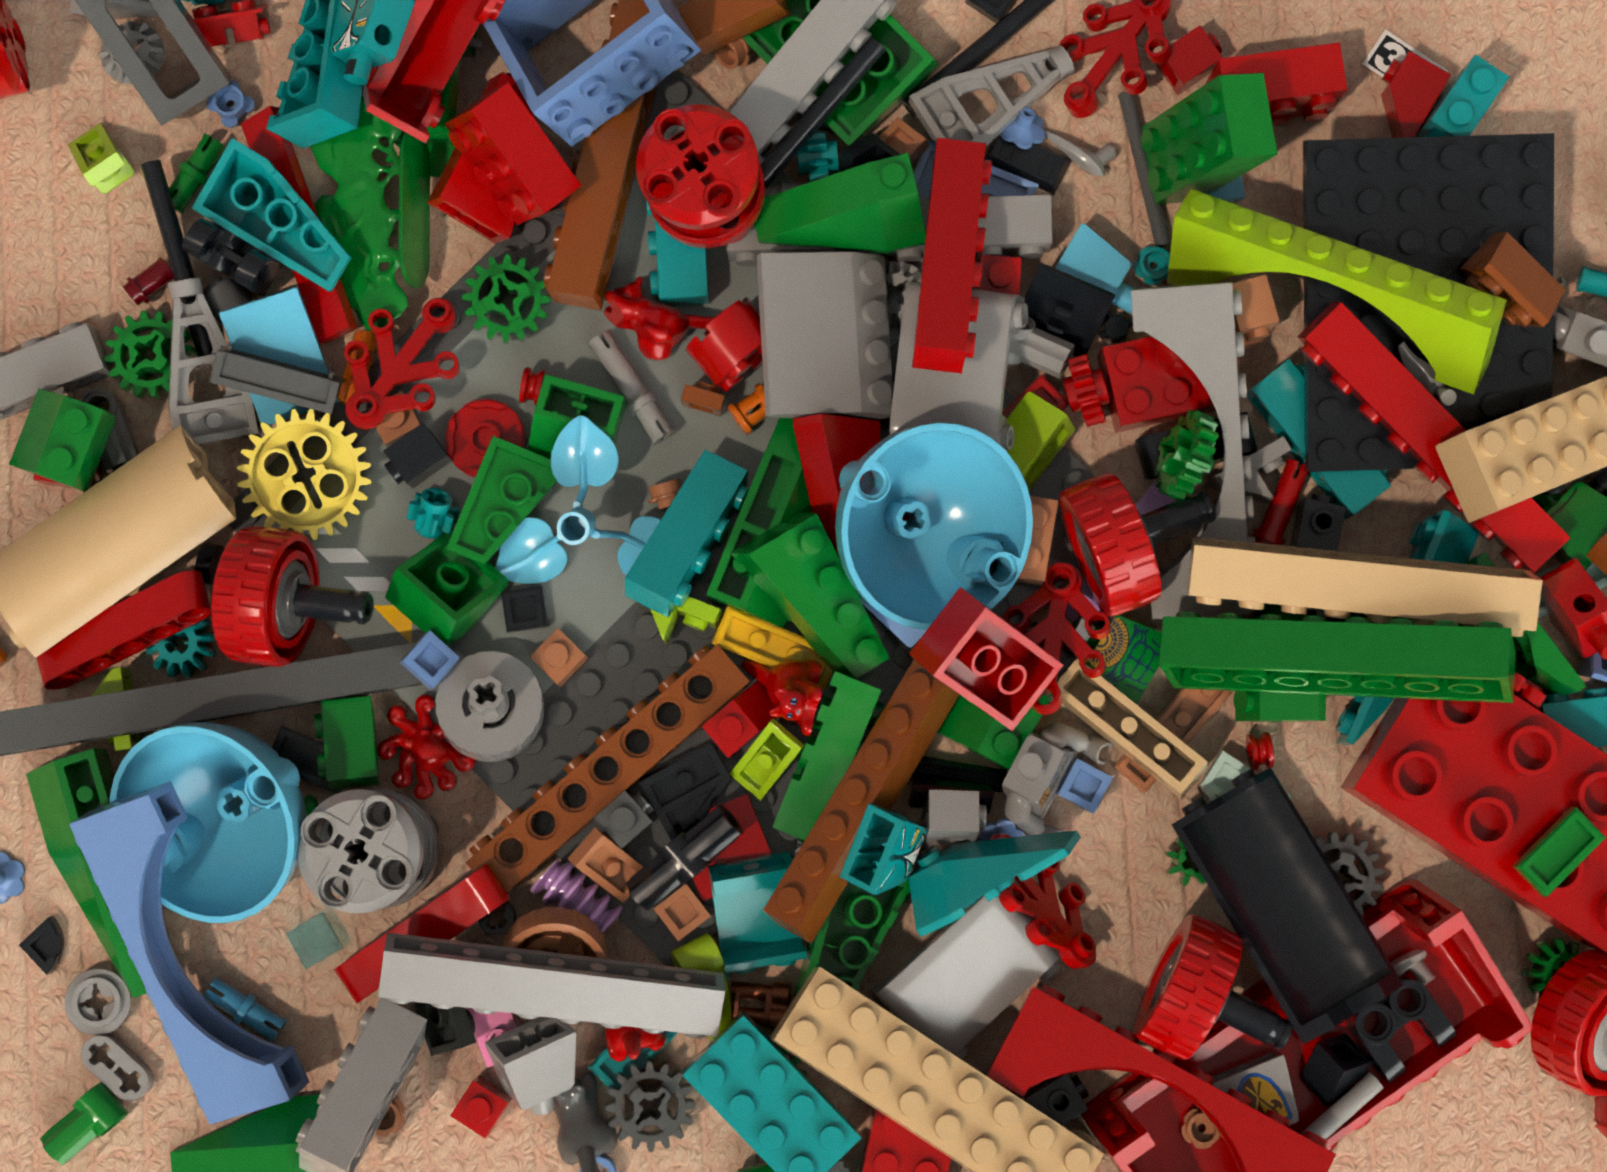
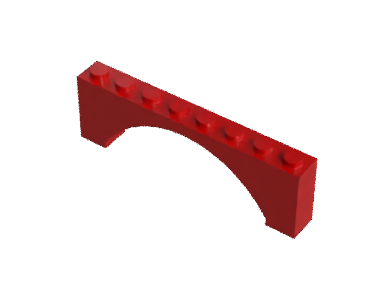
[986,985,1336,1172]

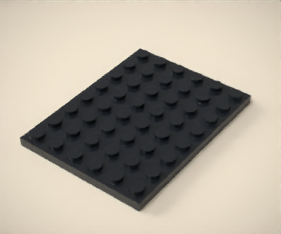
[1303,133,1554,472]

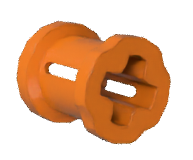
[726,383,767,436]

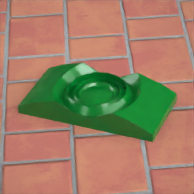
[1466,552,1586,696]

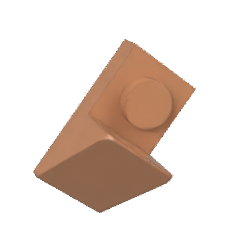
[567,827,644,903]

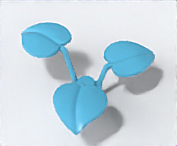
[495,415,661,584]

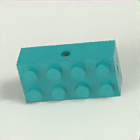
[682,1011,861,1172]

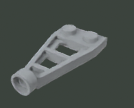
[909,45,1074,146]
[168,278,259,444]

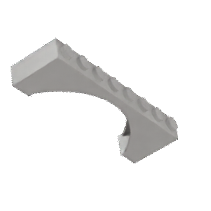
[1131,282,1255,619]

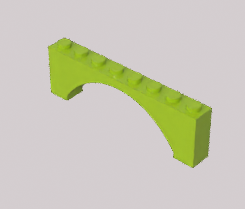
[1167,189,1507,395]

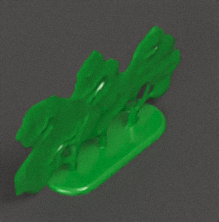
[310,96,430,331]

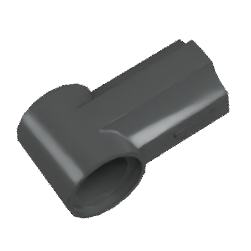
[80,389,139,473]

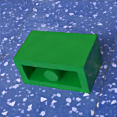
[314,696,380,790]

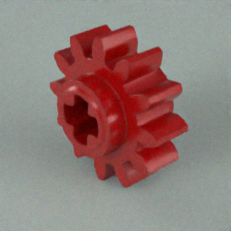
[1063,354,1111,427]

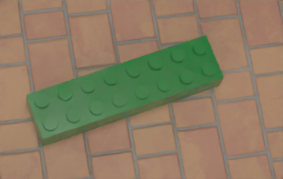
[1159,612,1516,703]

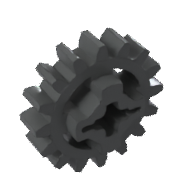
[1314,832,1385,916]
[605,1058,695,1152]

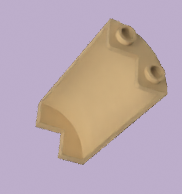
[0,425,236,658]

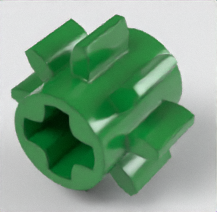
[1165,837,1205,886]

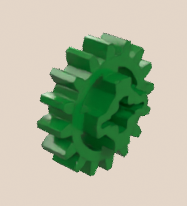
[462,254,551,344]
[104,310,196,400]
[1154,410,1219,500]

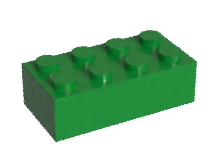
[1141,73,1278,204]

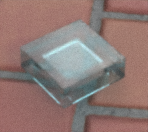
[286,912,344,969]

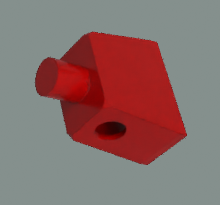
[1540,557,1607,660]

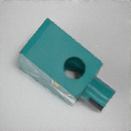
[330,0,415,85]
[839,803,927,895]

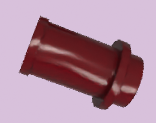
[122,257,174,306]

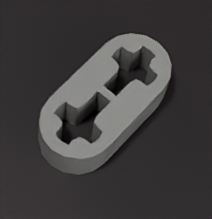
[81,1034,154,1101]

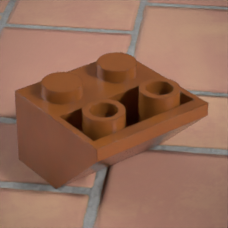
[1460,232,1566,328]

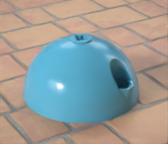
[835,423,1033,630]
[110,722,306,923]

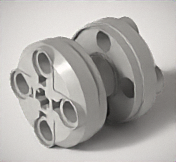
[298,789,439,913]

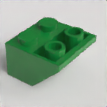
[528,374,627,459]

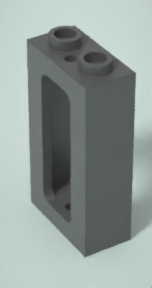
[75,0,232,126]

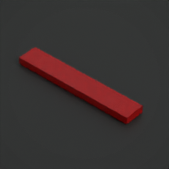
[240,106,357,344]

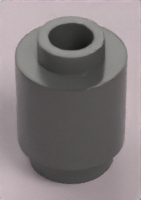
[203,277,253,327]

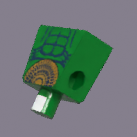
[1072,615,1162,704]

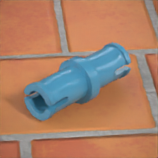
[203,976,287,1043]

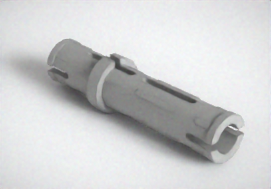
[588,330,675,445]

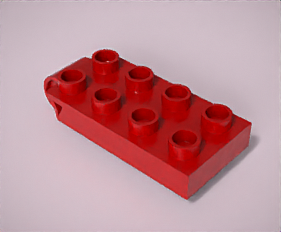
[1340,694,1607,954]

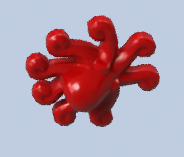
[377,694,476,800]

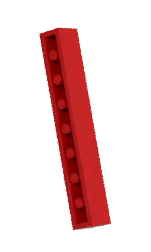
[1297,302,1570,573]

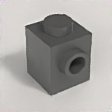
[594,790,655,849]

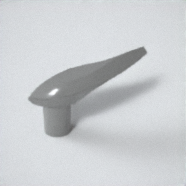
[1044,130,1116,177]
[1398,342,1457,406]
[1390,950,1435,986]

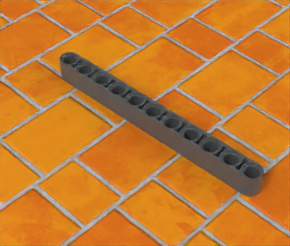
[0,642,443,756]

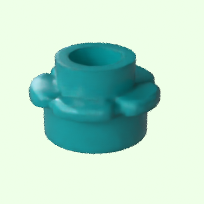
[1134,246,1170,285]

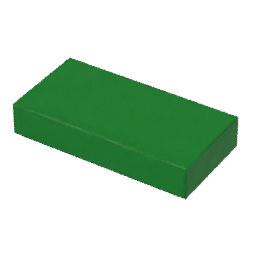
[1512,807,1606,897]

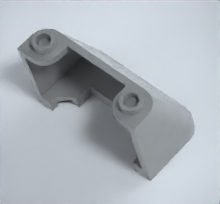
[890,282,1028,451]
[873,895,1061,1059]

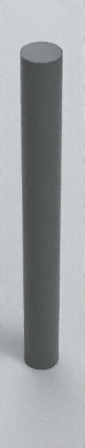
[1118,91,1171,247]

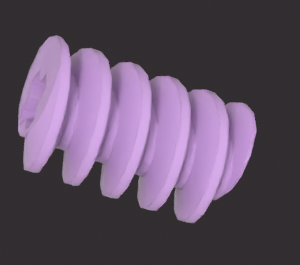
[530,858,623,933]

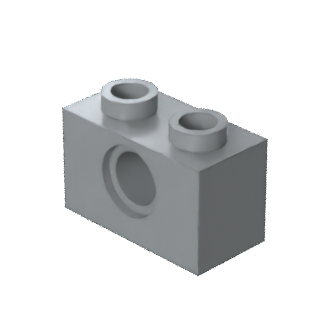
[921,789,987,851]

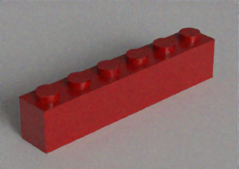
[912,138,992,374]

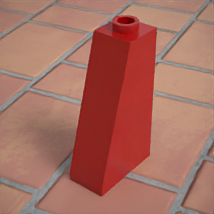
[427,72,533,244]
[793,414,880,561]

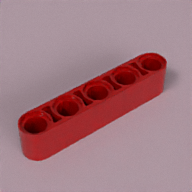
[37,570,211,690]
[334,864,510,1004]

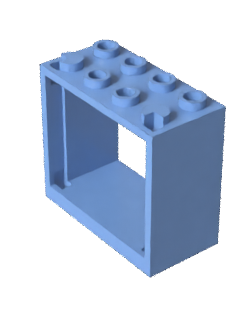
[484,0,701,147]

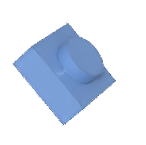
[399,630,460,690]
[1057,758,1113,814]

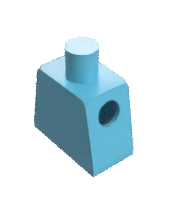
[1055,223,1135,314]

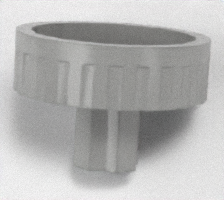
[435,651,545,762]

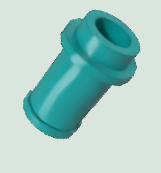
[1576,266,1607,298]

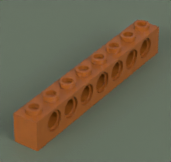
[465,644,751,894]

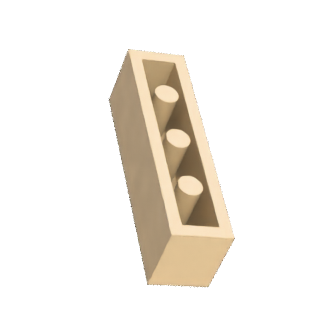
[1057,659,1208,800]

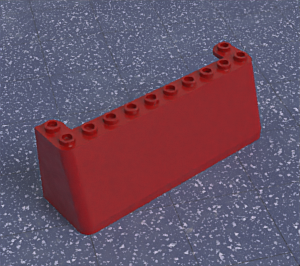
[1081,880,1533,1172]

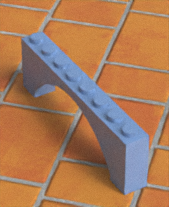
[69,781,310,1125]

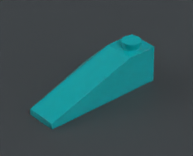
[192,138,352,292]
[908,830,1081,937]

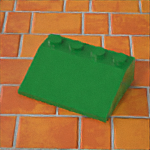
[743,0,940,146]

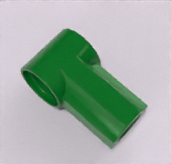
[40,1082,129,1165]

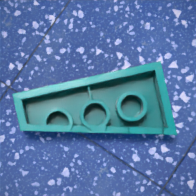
[266,0,363,148]

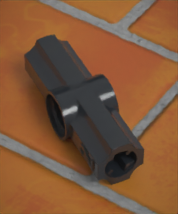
[625,805,744,911]

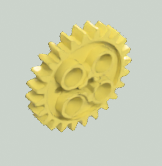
[237,409,372,541]

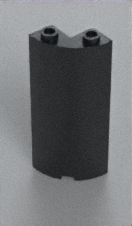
[1172,767,1404,1044]

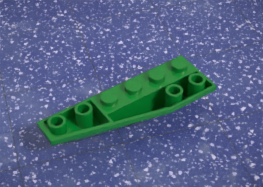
[706,418,812,629]
[26,748,147,998]

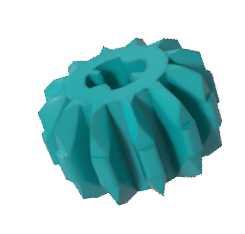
[146,619,217,678]

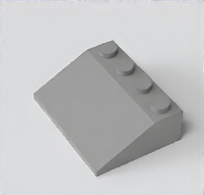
[756,252,893,421]

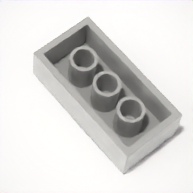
[296,998,427,1172]

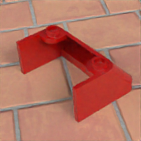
[363,0,505,143]

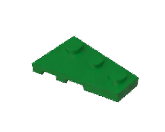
[446,436,557,566]

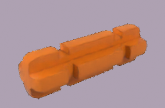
[337,330,377,406]

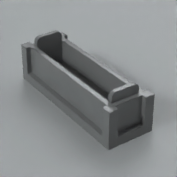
[210,341,342,414]

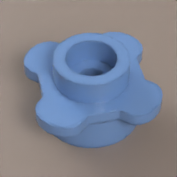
[206,80,255,128]

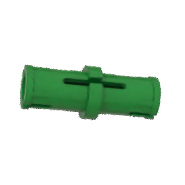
[169,133,226,214]

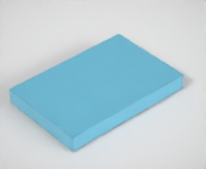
[219,285,339,425]

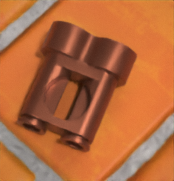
[731,980,791,1030]

